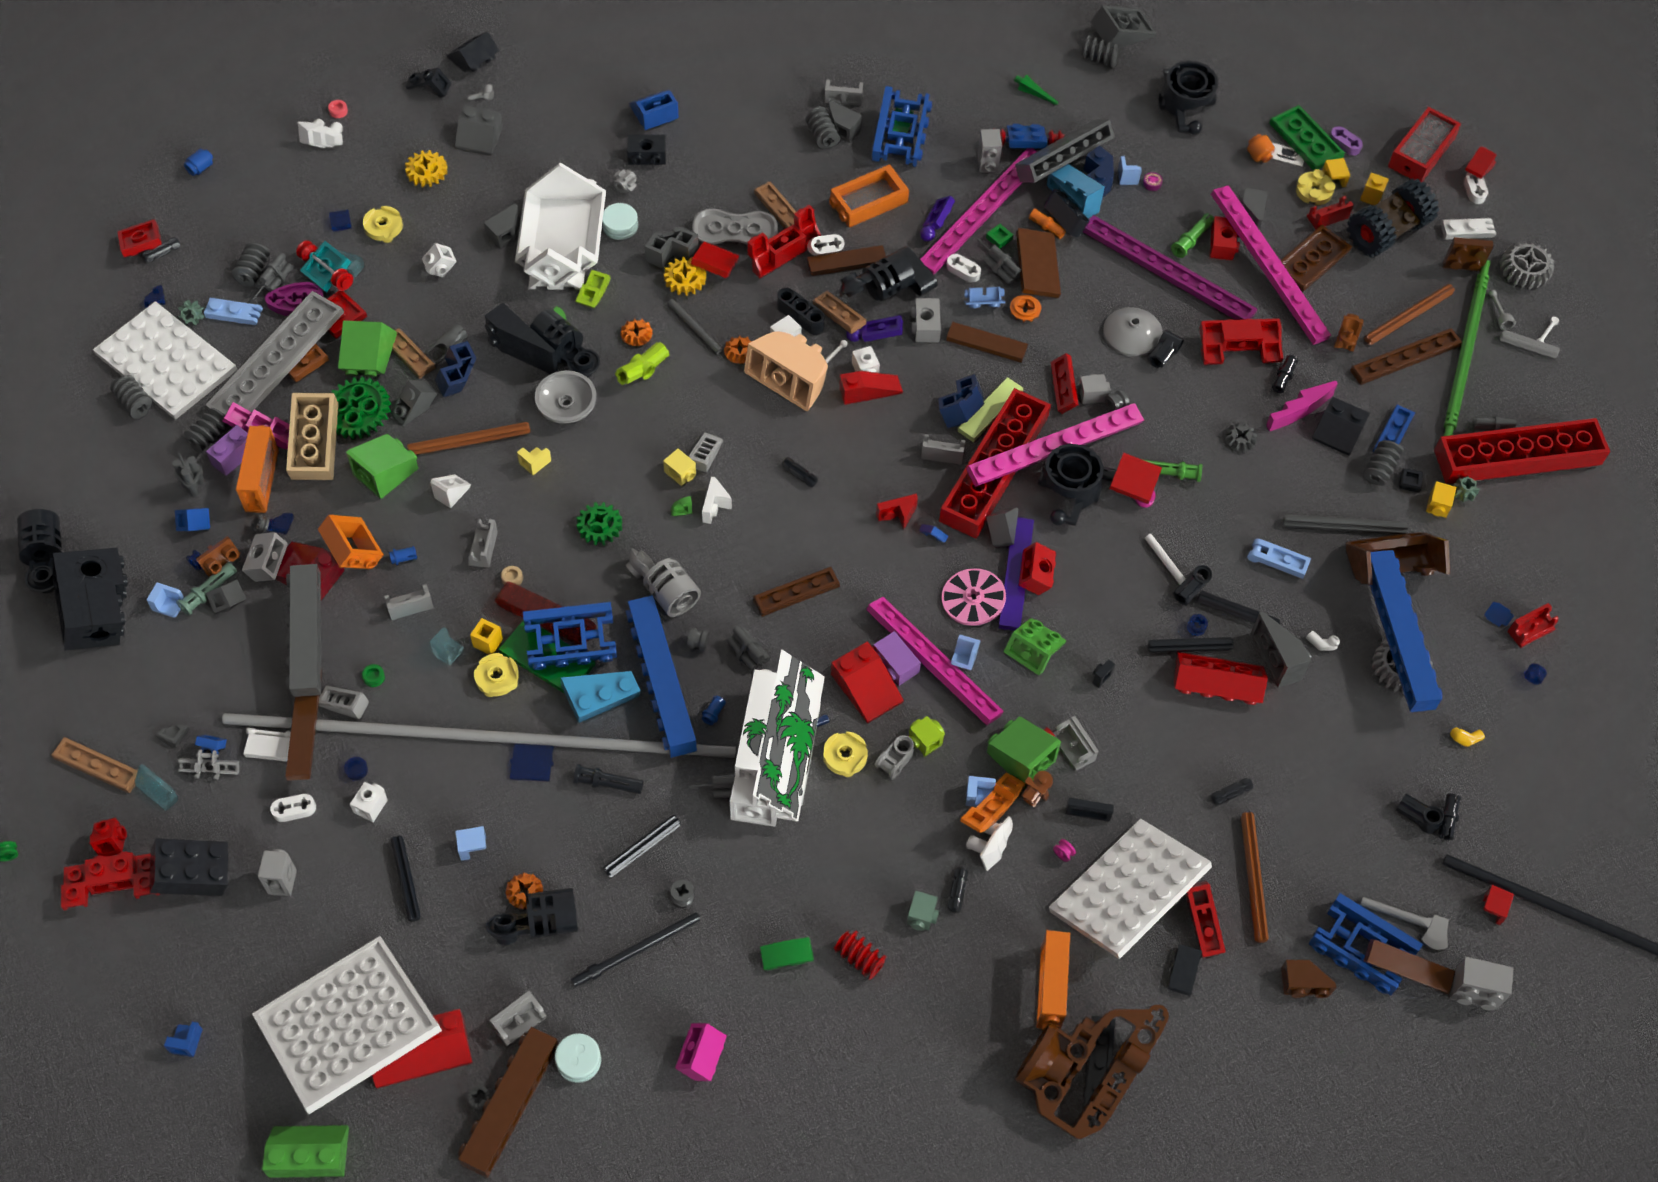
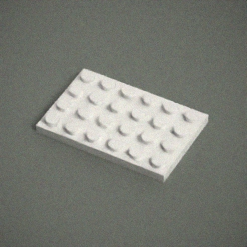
[93,301,237,420]
[1049,819,1212,959]

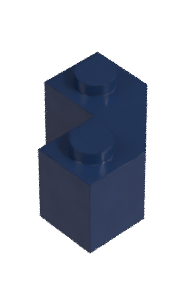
[1083,145,1114,198]
[435,341,476,397]
[938,374,984,428]

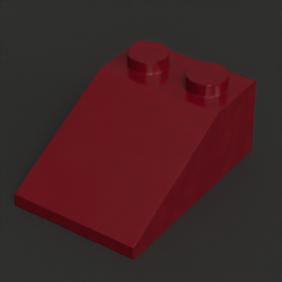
[275,541,345,601]

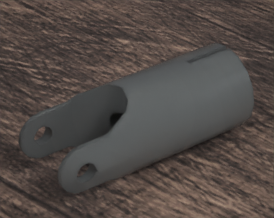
[425,324,468,365]

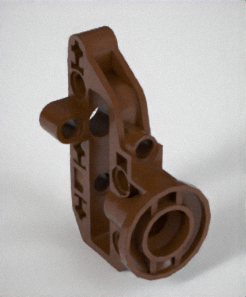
[1014,1004,1169,1139]

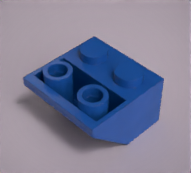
[629,90,679,130]

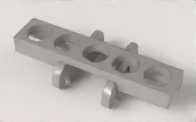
[178,750,239,779]

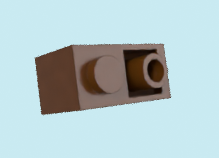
[1281,960,1336,998]

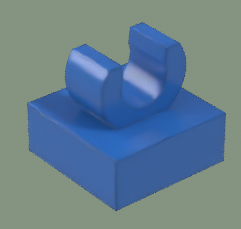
[195,735,227,759]

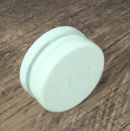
[602,203,638,240]
[555,1033,601,1083]

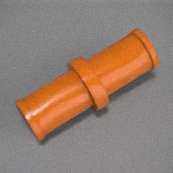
[1029,208,1066,239]

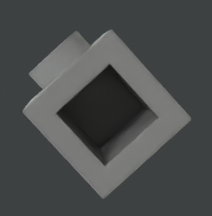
[1078,374,1110,404]

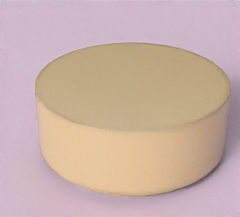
[501,566,523,588]

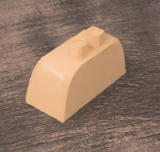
[744,331,828,411]

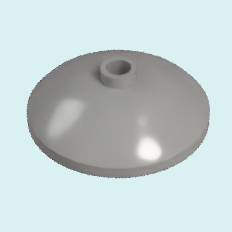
[1103,307,1163,357]
[535,371,597,423]

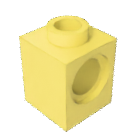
[663,449,696,486]

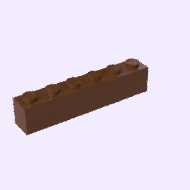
[458,1027,558,1178]

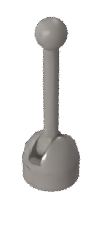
[1489,290,1516,330]

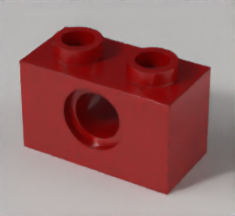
[1210,216,1240,261]
[1019,542,1056,595]

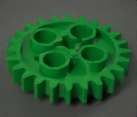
[332,377,391,440]

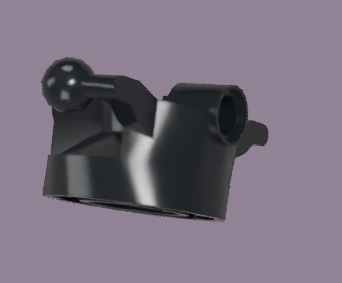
[1158,60,1218,135]
[1038,444,1104,526]

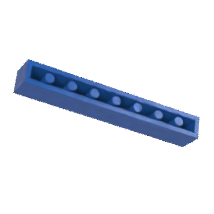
[1370,550,1443,712]
[625,595,697,758]

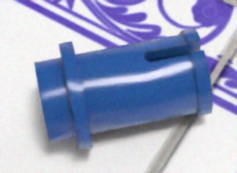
[389,546,417,566]
[702,696,726,725]

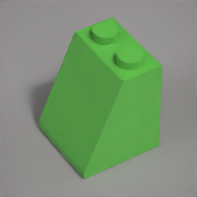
[338,321,397,377]
[346,434,419,499]
[987,716,1061,788]

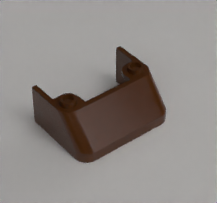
[1346,532,1450,585]

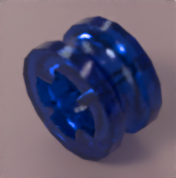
[186,550,202,571]
[1187,614,1208,636]
[1524,663,1547,685]

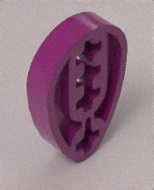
[265,282,324,316]

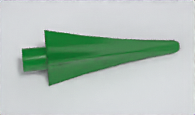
[1014,74,1058,105]

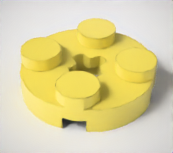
[1296,169,1335,205]
[363,206,403,243]
[474,653,519,697]
[823,732,868,777]

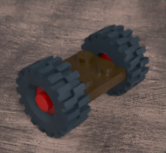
[1347,179,1439,257]

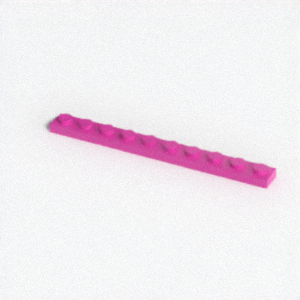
[920,148,1038,275]
[1211,185,1331,345]
[966,403,1144,487]

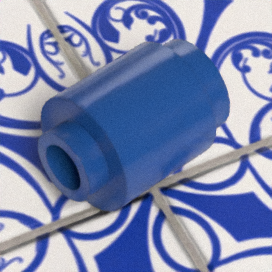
[183,148,213,176]

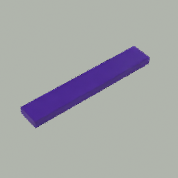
[998,517,1034,631]

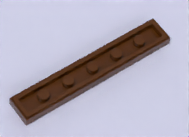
[1350,328,1462,385]
[286,669,322,781]

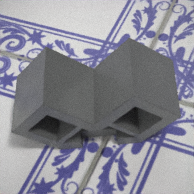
[645,227,699,269]

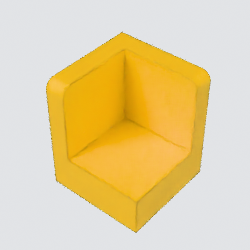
[1322,158,1350,187]

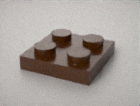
[1443,237,1493,271]

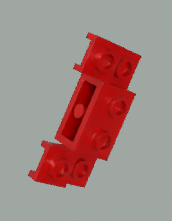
[747,205,821,279]
[1199,318,1284,365]
[61,852,160,910]

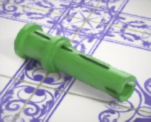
[1171,213,1214,258]
[1144,460,1203,482]

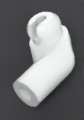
[1306,631,1340,651]

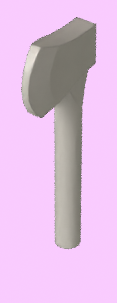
[1360,897,1449,951]

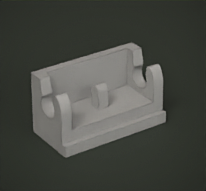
[825,79,863,106]
[921,434,965,465]
[468,519,498,568]
[384,584,434,620]
[1053,716,1099,771]
[490,991,547,1047]

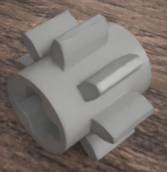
[613,169,637,193]

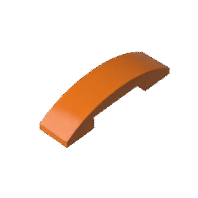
[960,772,1025,833]

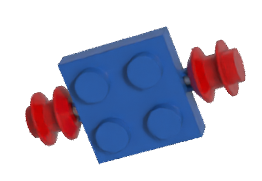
[993,124,1064,148]

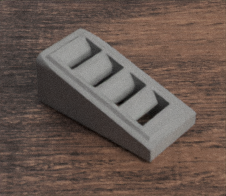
[689,433,723,473]
[318,686,369,719]

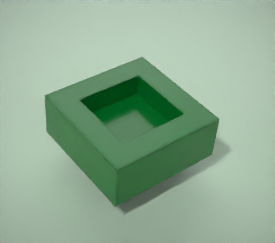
[986,224,1013,249]

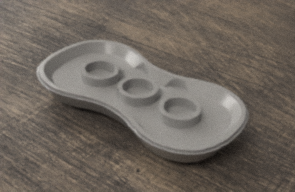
[692,208,778,245]

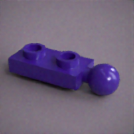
[920,196,955,242]
[846,315,903,342]

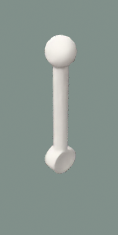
[1537,317,1559,342]
[825,340,848,363]
[246,728,291,738]

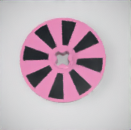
[942,569,1006,626]

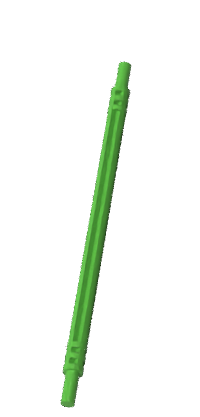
[1444,260,1490,436]

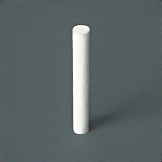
[1145,534,1186,585]

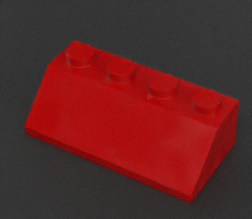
[1174,652,1268,705]
[372,1009,473,1089]

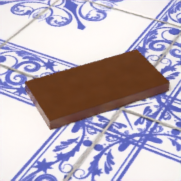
[1280,225,1352,292]
[1016,228,1061,298]

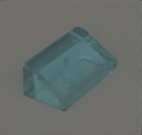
[135,764,179,811]

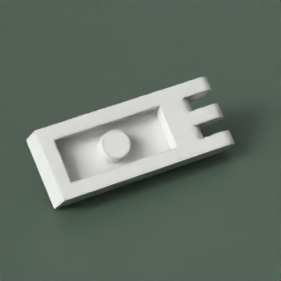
[1441,218,1496,240]

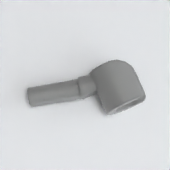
[468,85,494,100]

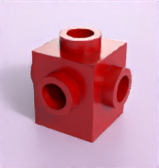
[90,818,127,856]

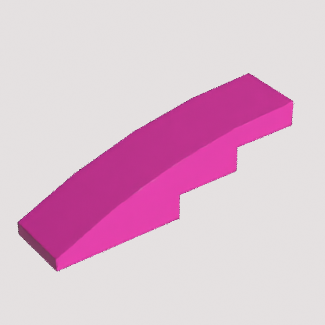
[1266,381,1338,432]
[222,402,290,450]

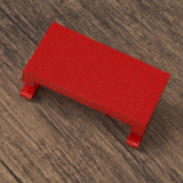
[1306,196,1354,230]
[1507,603,1558,648]

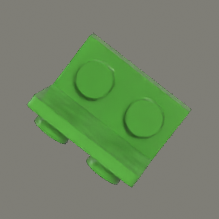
[1004,618,1066,675]

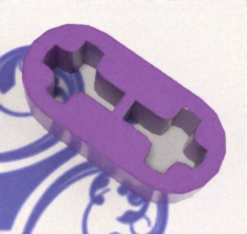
[1329,126,1363,156]

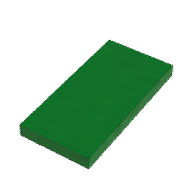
[1269,105,1345,171]
[499,620,596,694]

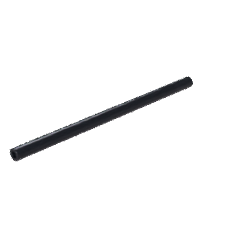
[1442,854,1658,956]

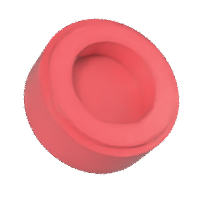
[328,100,348,118]

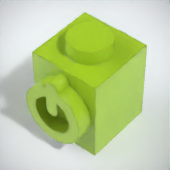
[909,716,945,757]

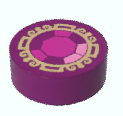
[1143,172,1163,191]

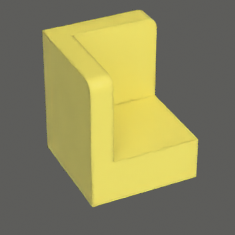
[517,447,551,475]

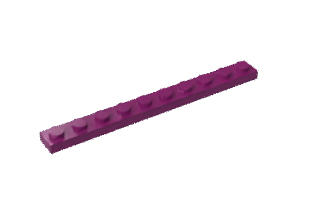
[1083,215,1257,320]

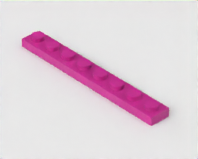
[866,597,1004,725]

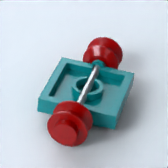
[296,240,353,292]

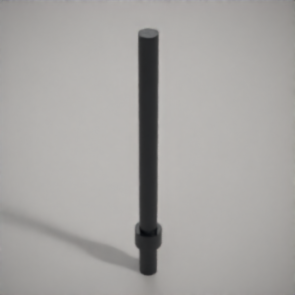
[571,912,700,987]

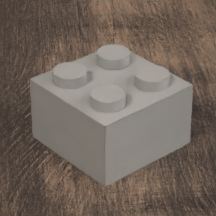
[1450,957,1513,1010]

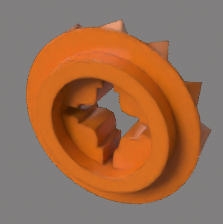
[1010,295,1041,323]
[621,318,653,346]
[724,335,752,364]
[505,872,543,909]

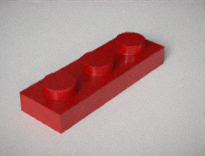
[1051,353,1079,414]

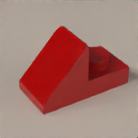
[1465,146,1497,179]
[876,493,918,529]

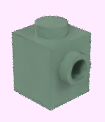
[907,891,939,931]

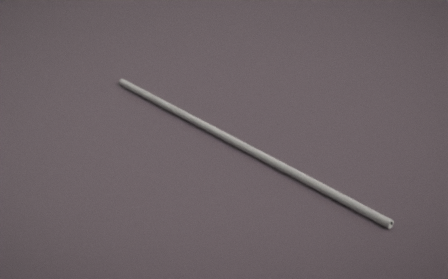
[222,713,736,758]

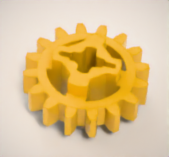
[405,150,447,187]
[664,257,706,296]

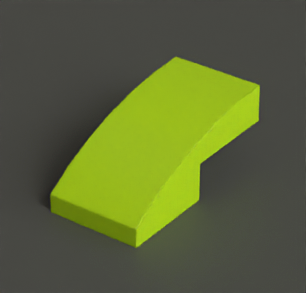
[576,269,611,308]

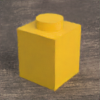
[1360,172,1389,205]
[1426,481,1457,518]
[470,618,503,655]

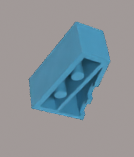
[1047,164,1105,218]
[560,671,641,723]

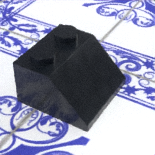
[446,31,500,72]
[1312,396,1370,456]

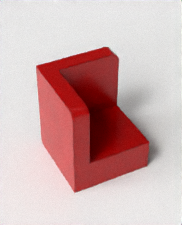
[1483,885,1514,925]

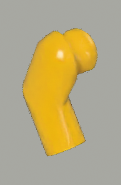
[1450,727,1485,747]

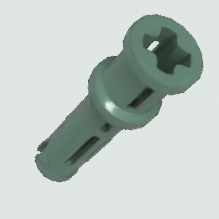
[176,562,237,616]

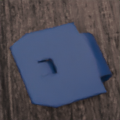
[1484,602,1514,627]

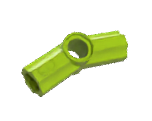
[615,342,669,385]

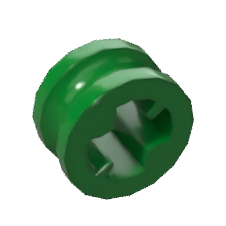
[0,841,18,861]

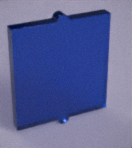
[510,744,554,781]

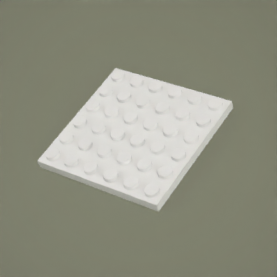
[252,936,442,1114]

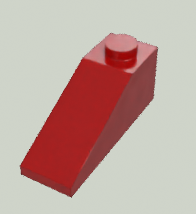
[839,371,903,405]
[1185,881,1226,957]

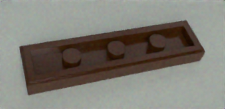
[807,245,886,276]
[946,322,1028,363]
[753,567,840,617]
[1363,939,1456,994]

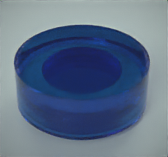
[344,757,368,780]

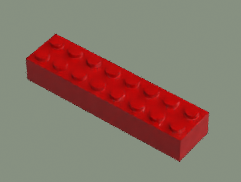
[939,388,1051,539]
[1434,418,1611,484]

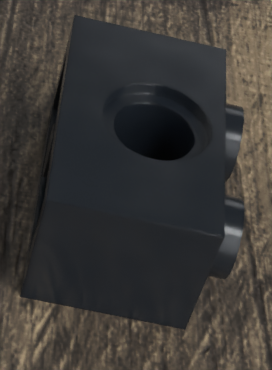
[627,135,666,165]

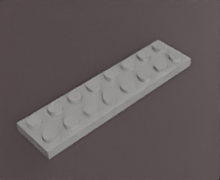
[205,291,344,415]

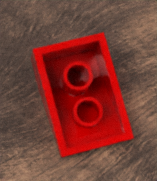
[831,641,904,724]

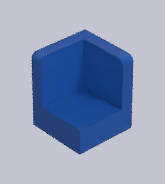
[174,508,210,531]
[164,1022,203,1057]

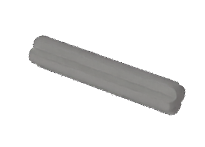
[1500,330,1560,358]

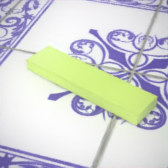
[958,377,1023,442]

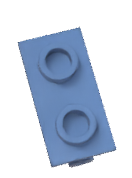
[964,286,1005,308]

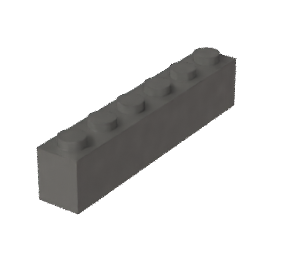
[1015,120,1115,182]
[286,564,321,697]

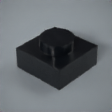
[1092,659,1115,688]

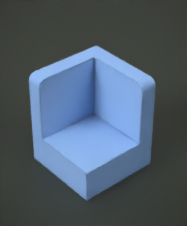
[1118,156,1142,185]
[147,582,184,618]
[950,635,980,670]
[965,776,996,807]
[456,826,486,861]

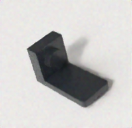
[405,67,452,98]

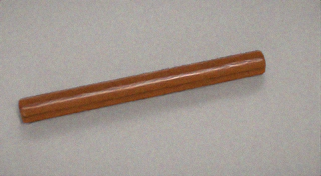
[1364,284,1455,345]
[407,422,530,455]
[1241,812,1269,943]

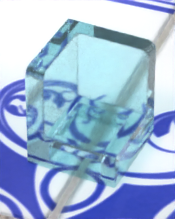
[430,627,464,666]

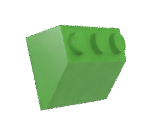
[262,1125,349,1178]

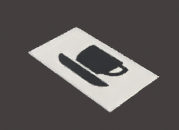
[1272,143,1304,166]

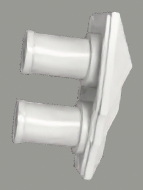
[298,119,343,148]
[966,816,1013,871]

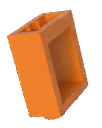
[318,515,384,569]

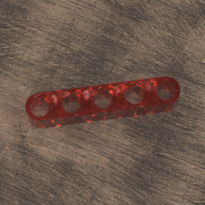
[495,581,597,645]

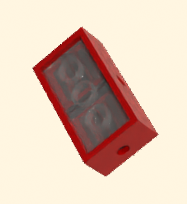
[1388,107,1462,183]

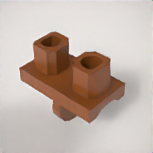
[1334,313,1364,352]
[196,536,240,577]
[1021,771,1053,808]

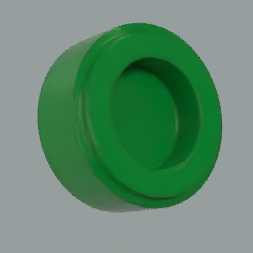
[362,664,385,687]

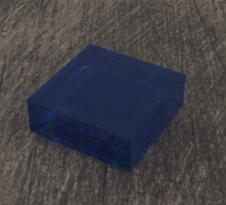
[329,209,352,232]

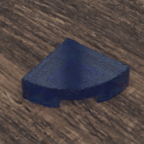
[144,285,166,308]
[267,513,294,535]

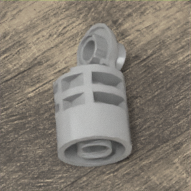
[626,548,701,617]

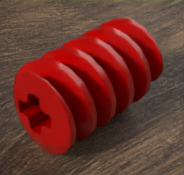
[834,930,887,980]

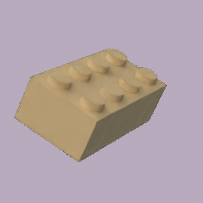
[286,393,338,480]

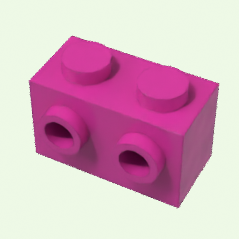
[675,1023,727,1081]

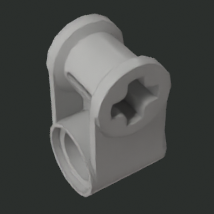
[874,735,914,780]

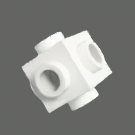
[422,243,456,277]

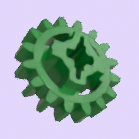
[576,502,622,546]

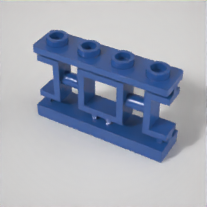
[872,86,932,167]
[523,602,617,670]
[1309,893,1423,995]

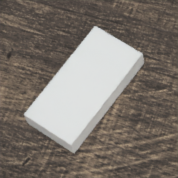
[243,733,290,762]

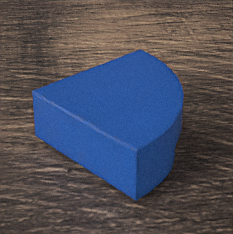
[919,524,948,543]

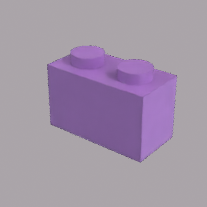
[206,425,248,476]
[873,631,921,686]

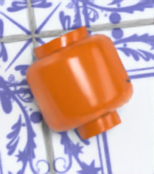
[1247,134,1275,163]

